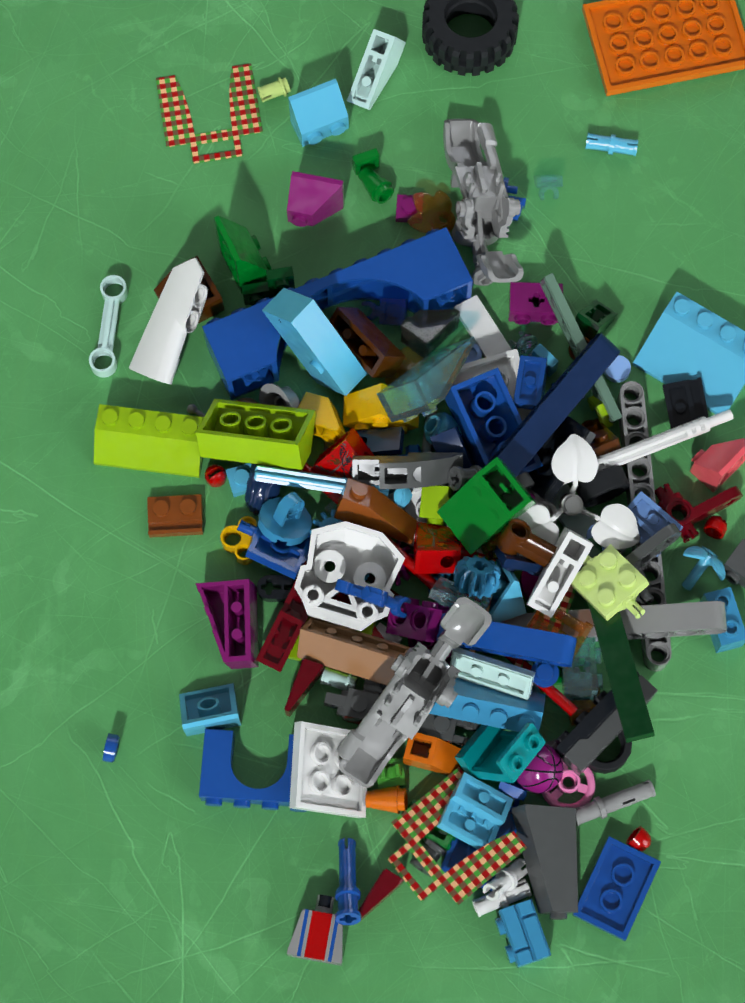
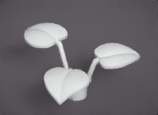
[517,434,640,550]

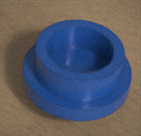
[531,662,559,688]

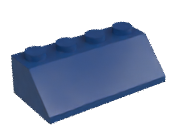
[444,368,543,475]

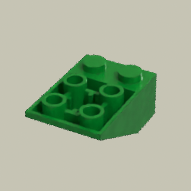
[437,457,536,555]

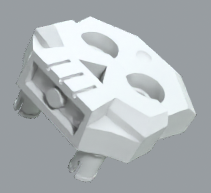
[294,521,405,631]

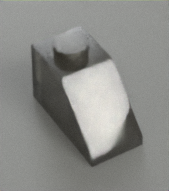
[400,309,460,359]

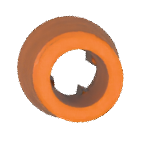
[365,785,408,814]

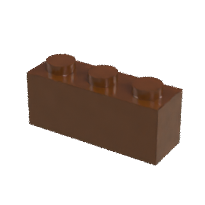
[329,307,405,378]

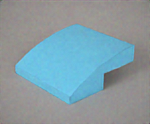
[437,772,513,849]

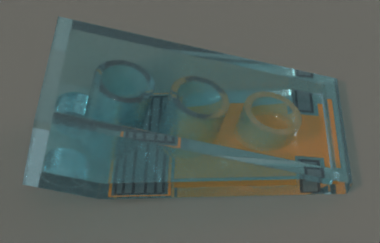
[377,337,476,423]

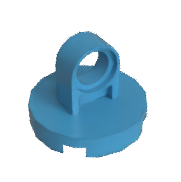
[257,492,312,546]

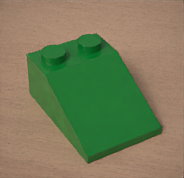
[214,215,271,294]

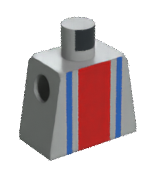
[287,895,343,966]

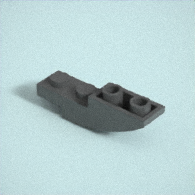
[352,452,463,489]

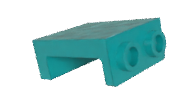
[455,723,546,783]

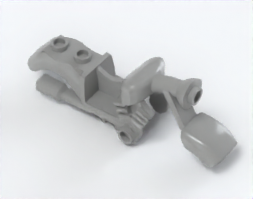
[443,119,524,286]
[337,597,492,788]

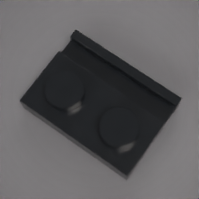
[662,377,711,431]

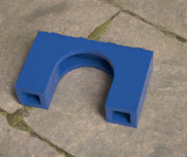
[199,729,307,812]

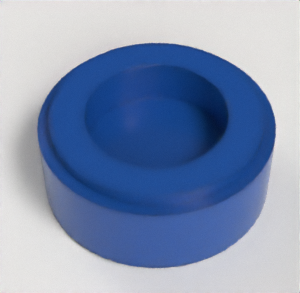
[103,733,120,763]

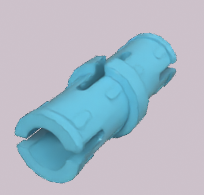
[585,133,638,156]

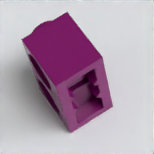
[386,597,448,643]

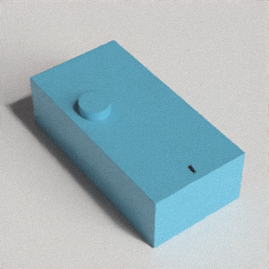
[262,288,367,396]

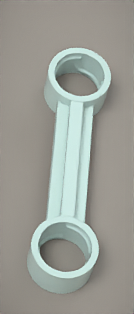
[89,275,128,378]

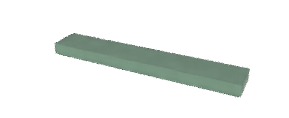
[540,273,622,423]

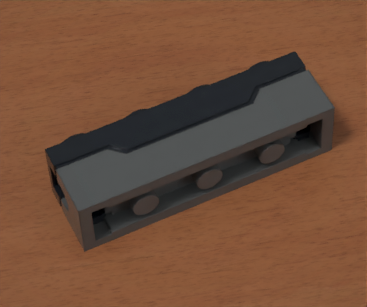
[555,672,658,776]

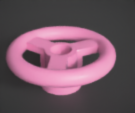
[541,762,596,808]

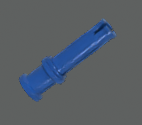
[335,838,361,925]

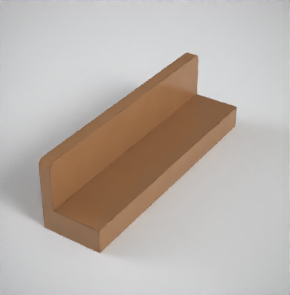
[297,617,412,685]

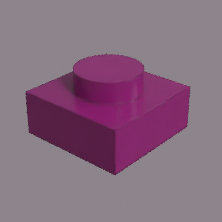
[396,194,423,223]

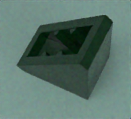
[575,300,617,340]

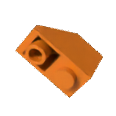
[403,732,461,775]

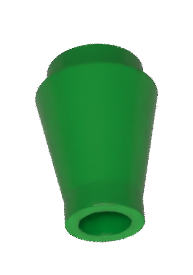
[358,167,394,204]

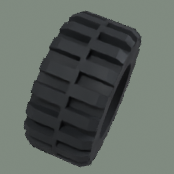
[422,0,519,76]

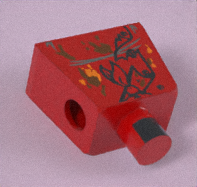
[312,427,374,479]
[414,522,477,574]

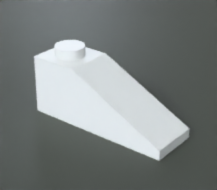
[527,527,594,618]

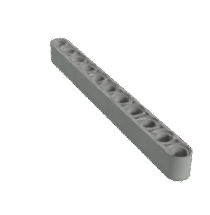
[617,381,672,672]

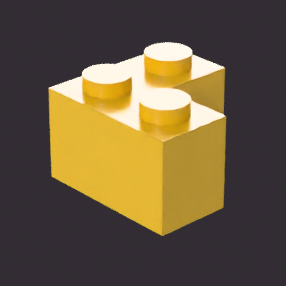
[343,383,419,434]

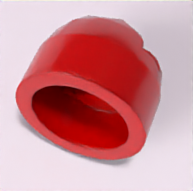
[205,464,227,487]
[703,516,727,539]
[626,826,651,852]

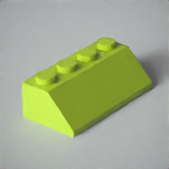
[196,398,316,470]
[94,404,204,478]

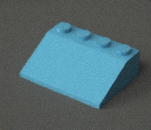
[632,292,745,414]

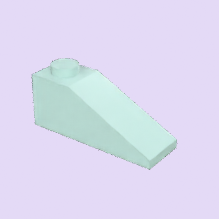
[347,29,406,110]

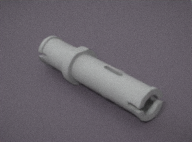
[576,779,656,826]

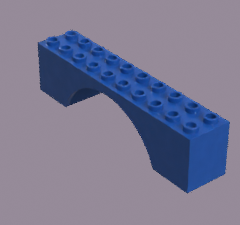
[202,227,473,400]

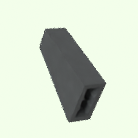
[512,804,578,920]

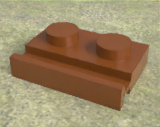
[147,494,203,538]

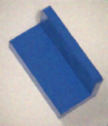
[513,355,547,410]

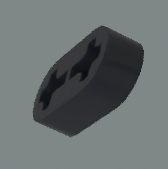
[257,575,298,602]

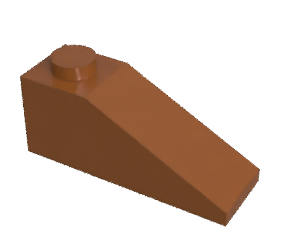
[334,478,418,544]

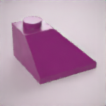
[287,171,344,227]

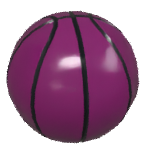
[517,744,564,794]

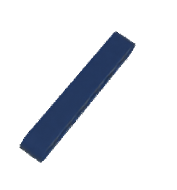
[485,332,620,477]

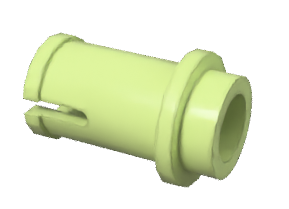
[257,77,291,103]

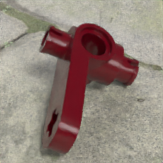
[655,483,743,543]

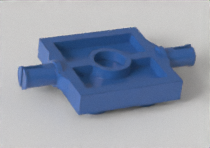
[237,520,311,580]

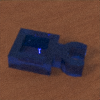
[362,298,408,326]

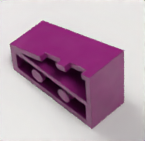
[195,579,259,669]

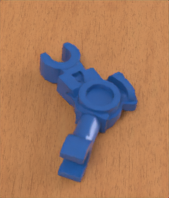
[334,579,412,618]

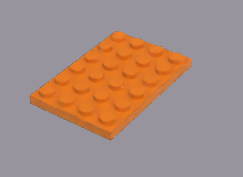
[582,0,745,96]

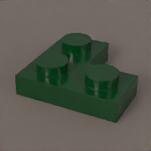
[241,266,295,306]

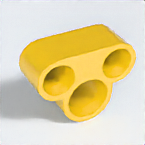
[220,516,257,565]

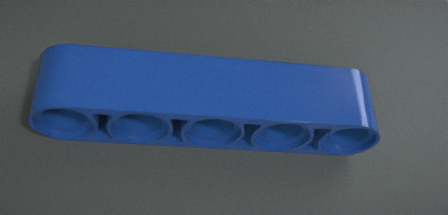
[436,613,577,667]

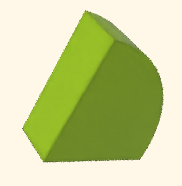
[587,395,613,428]

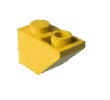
[298,392,346,443]

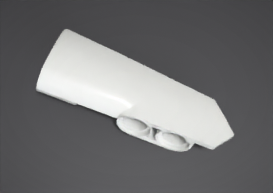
[129,258,208,385]

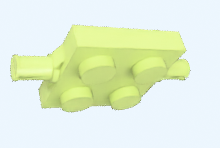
[571,544,649,621]

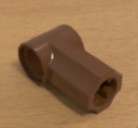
[496,518,557,568]

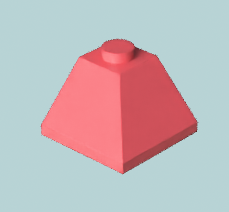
[690,438,745,493]

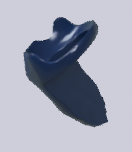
[245,464,281,516]

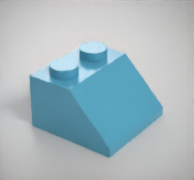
[288,78,349,147]

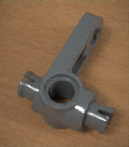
[617,523,681,606]

